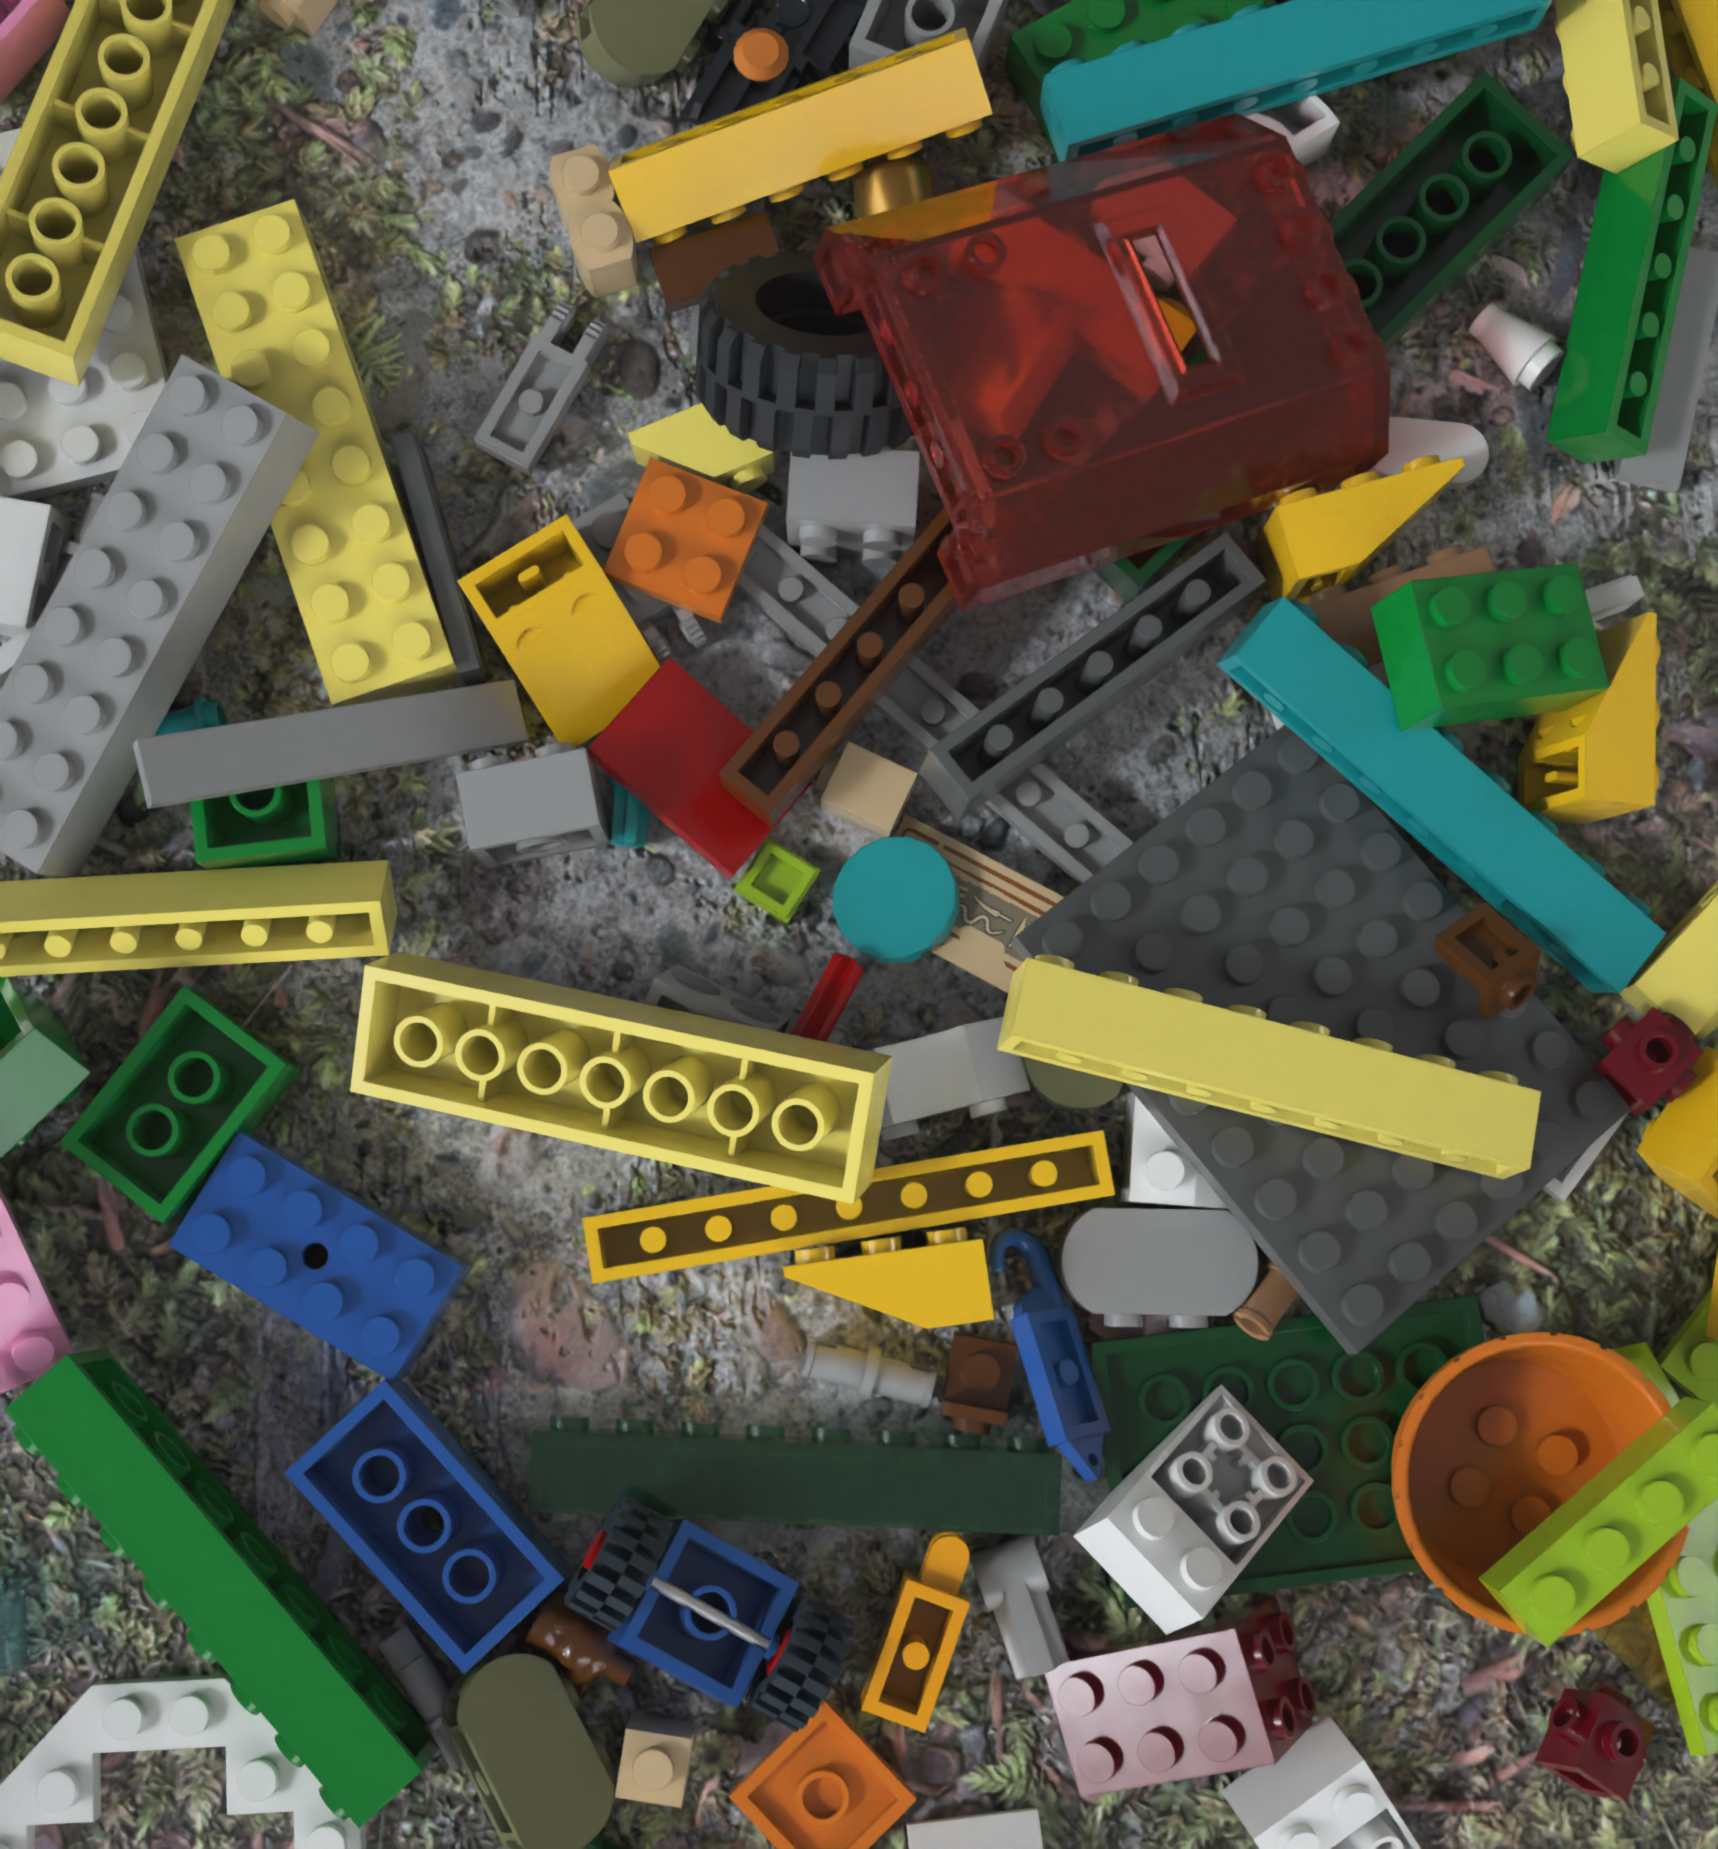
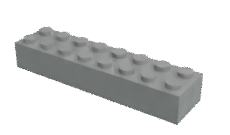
[0,354,320,878]

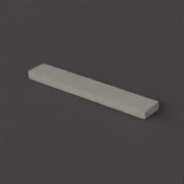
[132,679,529,809]

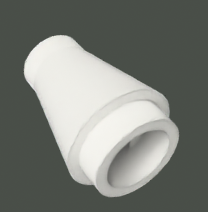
[1469,303,1565,391]

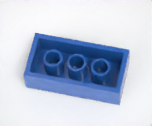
[168,1131,474,1382]
[284,1379,573,1674]

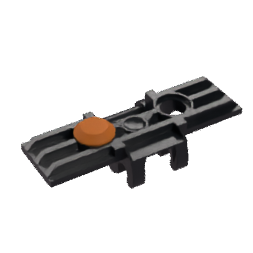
[681,0,866,126]

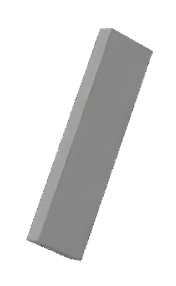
[1613,246,1718,493]

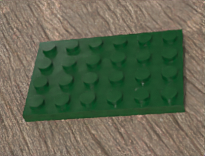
[1089,1294,1484,1609]

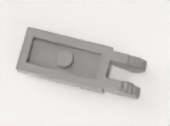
[473,300,610,476]
[571,491,708,666]

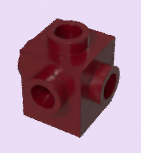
[1591,1007,1704,1117]
[1535,1685,1656,1802]

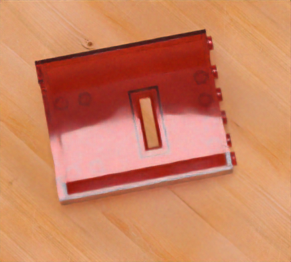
[812,113,1390,612]

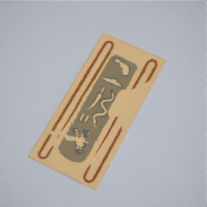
[894,815,1065,993]

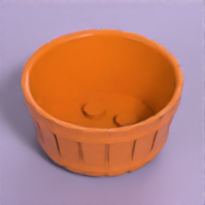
[1391,1332,1690,1637]

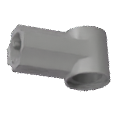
[970,1533,1069,1680]

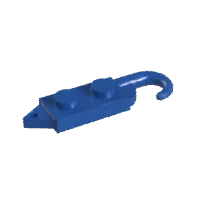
[989,1227,1111,1483]

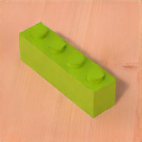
[1478,1396,1718,1648]

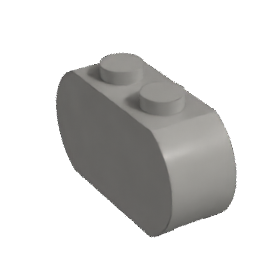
[1056,1208,1258,1328]

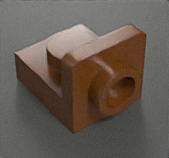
[1434,902,1541,1020]
[940,1333,1018,1435]

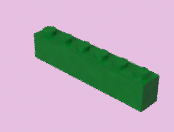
[1546,77,1718,464]

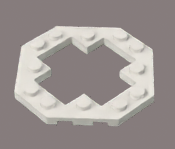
[0,1674,366,1849]

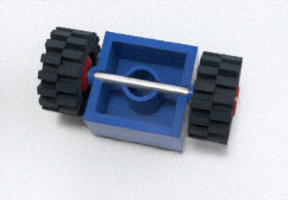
[564,1494,853,1732]

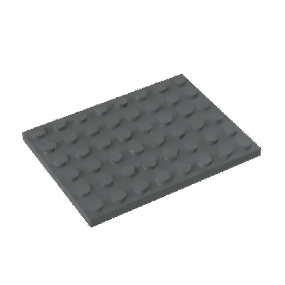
[1010,725,1631,1355]

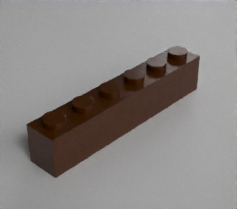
[719,478,1019,827]

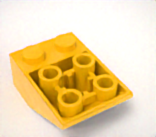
[1255,455,1465,604]
[457,514,661,750]
[1518,612,1661,824]
[783,1227,994,1329]

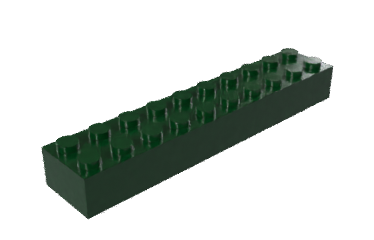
[1042,70,1575,604]

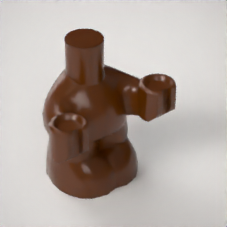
[524,1589,639,1697]

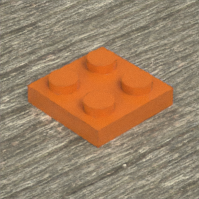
[603,457,768,624]
[729,1698,917,1849]

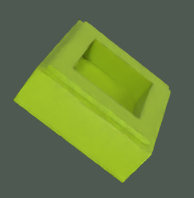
[734,836,821,926]

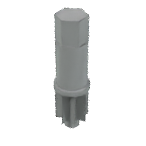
[378,1625,463,1772]

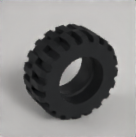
[695,251,945,460]

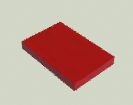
[587,657,812,880]

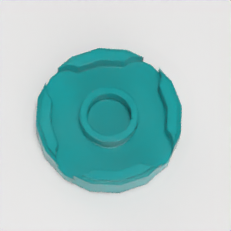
[833,836,960,964]

